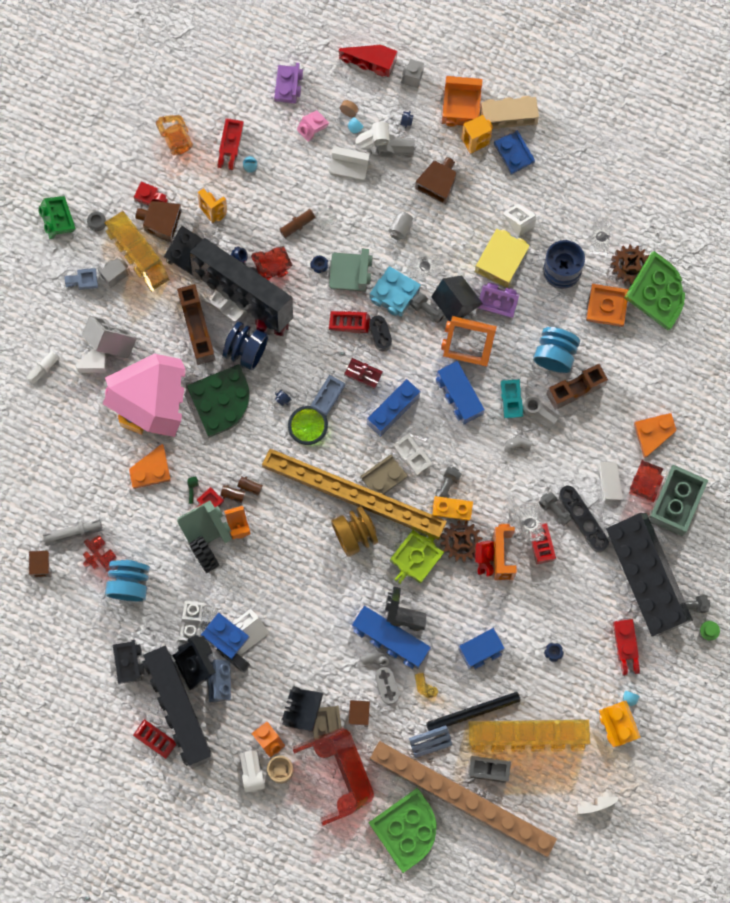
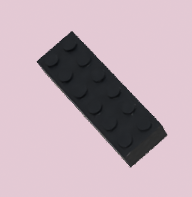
[190,238,293,333]
[606,513,693,637]
[142,645,214,769]

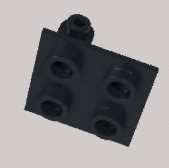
[164,225,203,276]
[281,686,324,732]

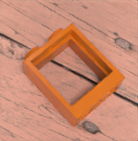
[441,316,497,367]

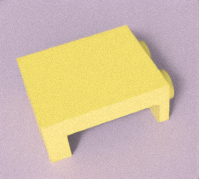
[474,228,530,288]

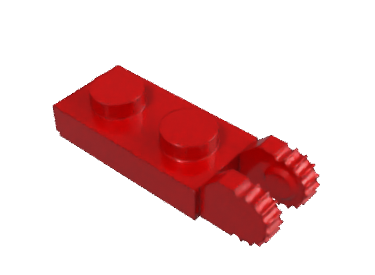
[218,118,244,170]
[613,619,640,676]

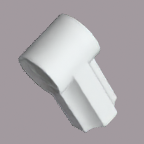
[356,122,390,151]
[240,750,265,793]

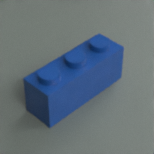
[435,361,485,425]
[367,379,421,437]

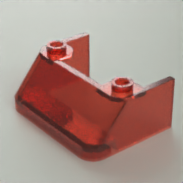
[291,728,374,826]

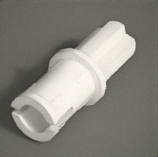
[26,350,60,384]

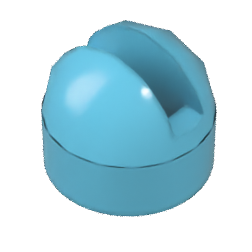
[348,117,364,133]
[243,156,258,173]
[623,690,640,706]

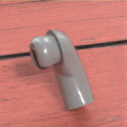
[504,437,532,454]
[360,650,389,667]

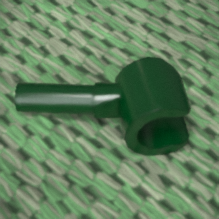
[187,476,199,504]

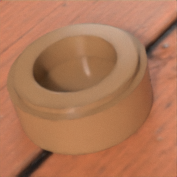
[340,100,359,117]

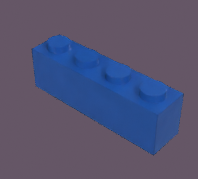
[352,605,431,670]

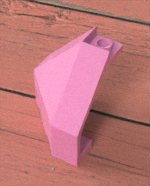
[103,354,186,437]

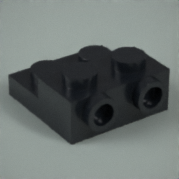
[172,635,216,690]

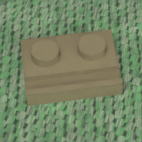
[360,455,408,495]
[313,705,344,749]

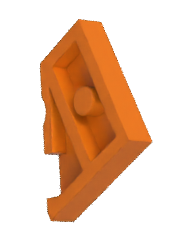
[634,413,677,458]
[129,444,171,489]

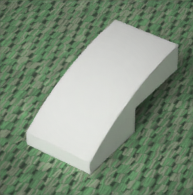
[207,290,249,324]
[392,433,432,475]

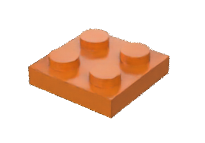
[586,284,629,327]

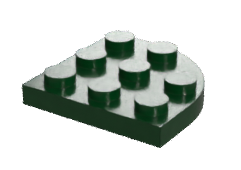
[187,364,250,438]

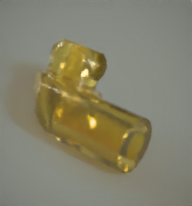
[414,673,438,698]

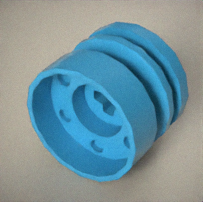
[533,327,581,373]
[105,560,150,602]

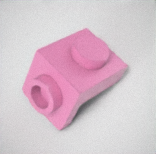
[297,110,329,141]

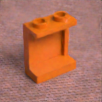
[442,76,483,127]
[492,524,517,580]

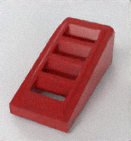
[329,311,370,334]
[529,523,556,565]
[133,719,176,759]

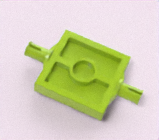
[390,530,444,584]

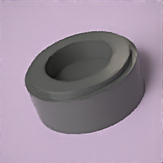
[87,211,106,231]

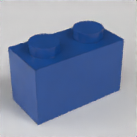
[458,628,505,670]

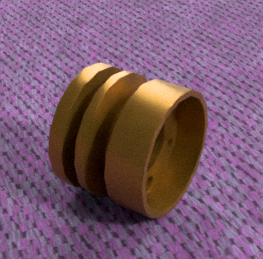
[331,506,378,557]

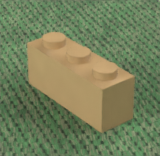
[480,96,539,129]

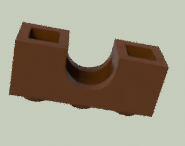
[546,364,608,410]

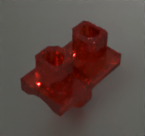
[83,535,117,572]

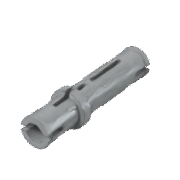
[43,519,103,546]

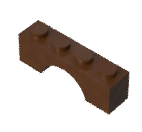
[177,284,216,365]

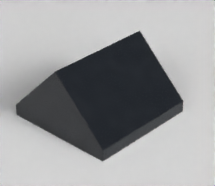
[431,275,483,321]

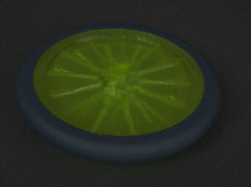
[288,405,328,445]

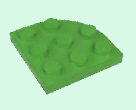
[624,251,685,330]
[368,788,437,873]

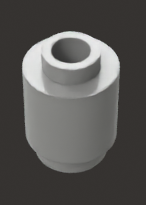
[388,211,413,240]

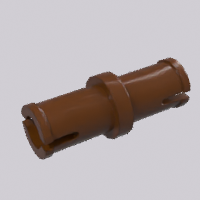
[279,208,316,239]

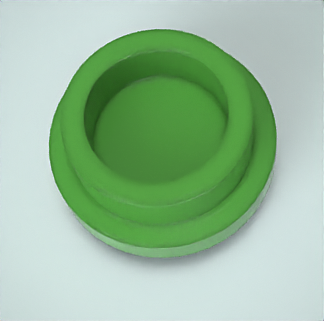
[700,621,720,641]

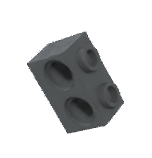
[467,756,511,783]

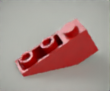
[339,44,398,77]

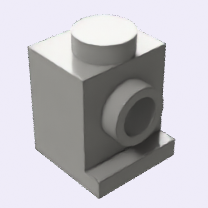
[401,59,424,88]
[97,258,129,288]

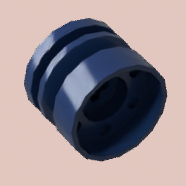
[543,240,585,289]
[222,321,269,371]

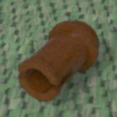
[237,476,263,496]
[220,484,246,503]

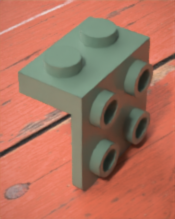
[329,248,373,292]
[177,500,232,544]

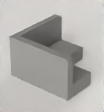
[82,315,137,358]

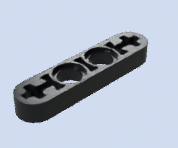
[559,485,609,552]

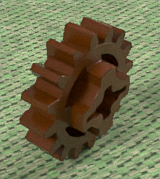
[610,244,649,286]
[440,520,483,563]

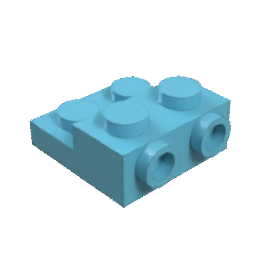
[370,266,421,317]

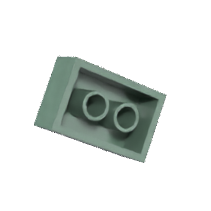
[649,465,708,537]

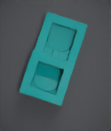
[500,379,523,418]

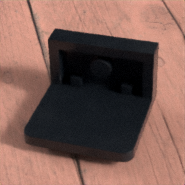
[385,586,427,631]

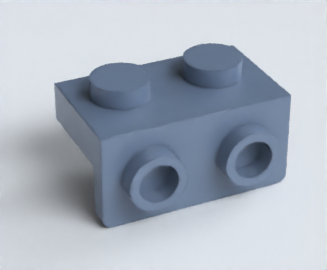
[208,659,231,703]

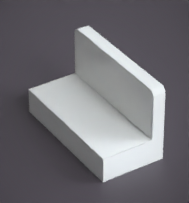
[329,146,370,181]
[233,609,269,656]

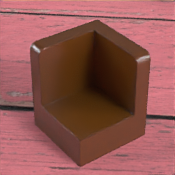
[29,550,52,578]
[349,700,370,727]

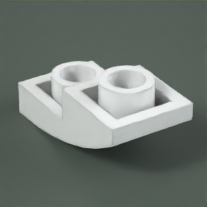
[179,601,205,643]
[576,793,618,815]

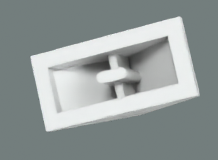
[503,204,537,237]
[75,348,107,374]

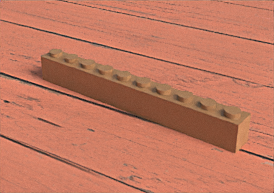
[370,741,557,858]

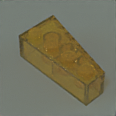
[104,211,170,292]

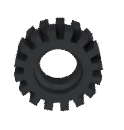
[189,536,220,574]

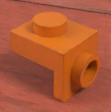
[224,506,251,539]
[251,722,285,757]

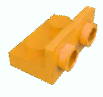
[198,188,227,223]
[432,496,473,521]
[599,700,641,748]

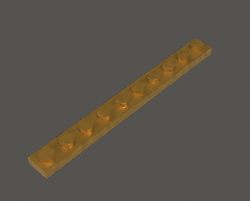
[262,449,447,540]

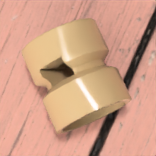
[267,756,294,784]

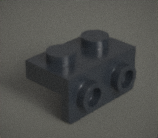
[113,639,145,684]

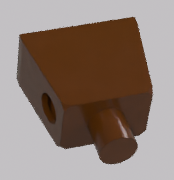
[415,157,457,205]
[135,201,182,243]

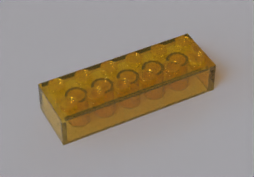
[466,720,590,753]

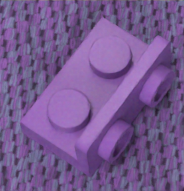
[274,62,303,103]
[478,282,520,318]

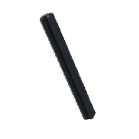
[426,692,521,731]

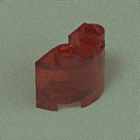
[251,246,293,280]
[628,460,664,503]

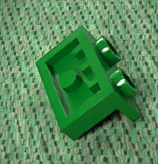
[38,196,76,239]

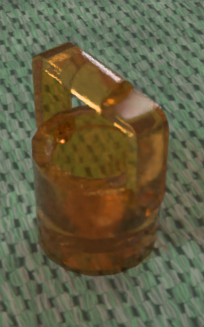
[155,115,193,155]

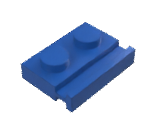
[494,130,535,174]
[201,612,250,660]

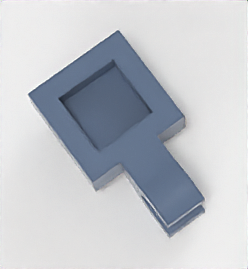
[64,268,98,290]

